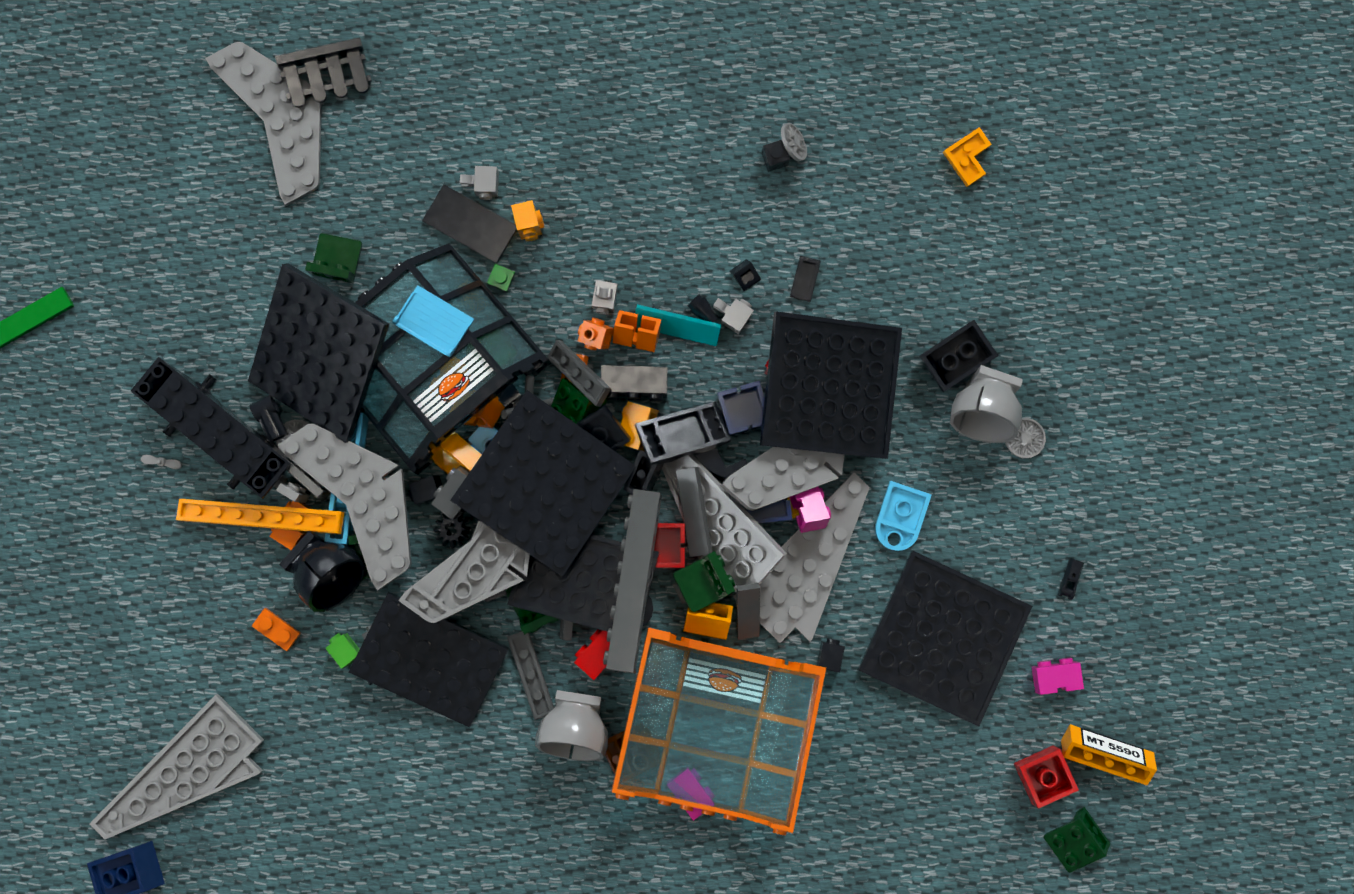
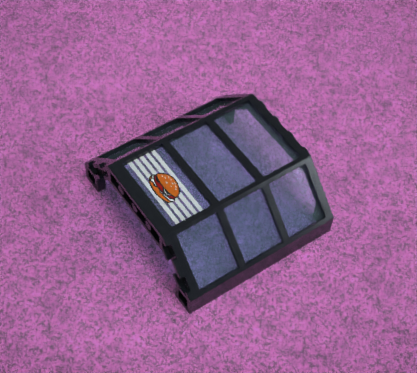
[355,243,551,475]

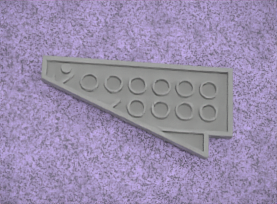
[662,454,787,593]
[733,472,870,643]
[90,694,264,839]

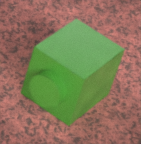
[326,633,360,669]

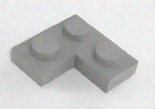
[274,475,310,503]

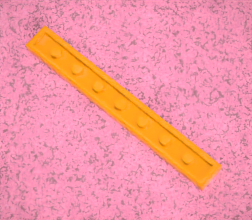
[176,499,344,534]

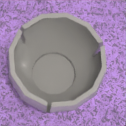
[950,365,1023,443]
[535,690,608,761]

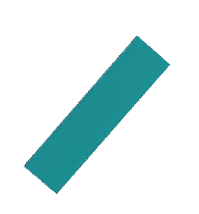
[635,304,721,346]

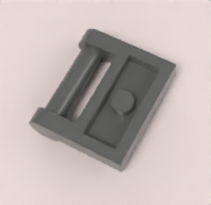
[287,462,331,502]

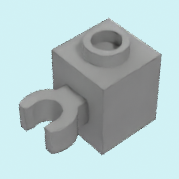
[460,166,499,200]
[592,280,618,315]
[713,298,754,335]

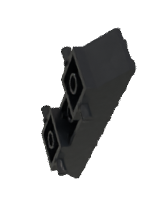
[131,357,291,499]

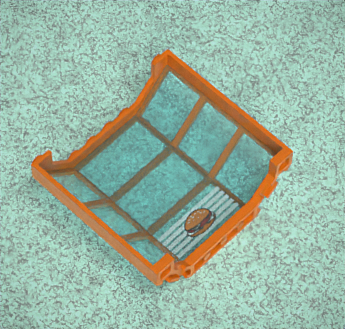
[611,628,826,836]

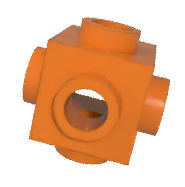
[578,318,614,351]

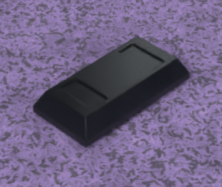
[790,256,821,302]

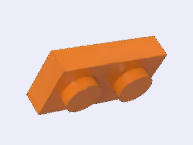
[252,608,301,651]

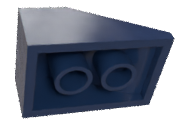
[87,841,165,894]

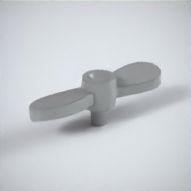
[141,455,182,469]

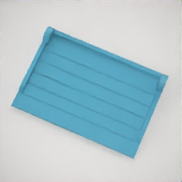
[392,285,474,358]

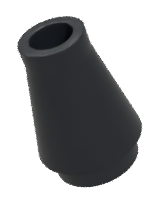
[687,294,719,322]

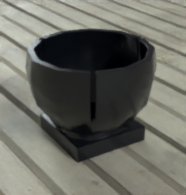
[279,531,366,612]

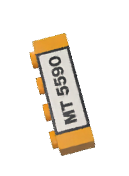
[1061,724,1157,786]

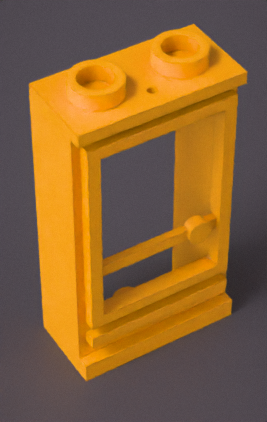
[432,432,482,474]

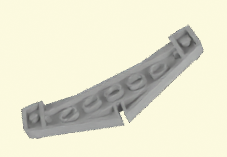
[205,42,322,206]
[278,424,412,590]
[720,447,845,511]
[398,520,530,623]

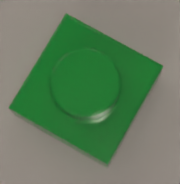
[487,264,515,292]

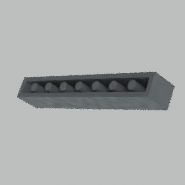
[603,489,662,674]

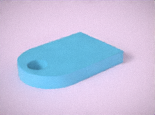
[875,481,932,551]

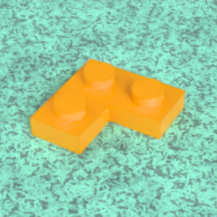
[943,127,992,187]

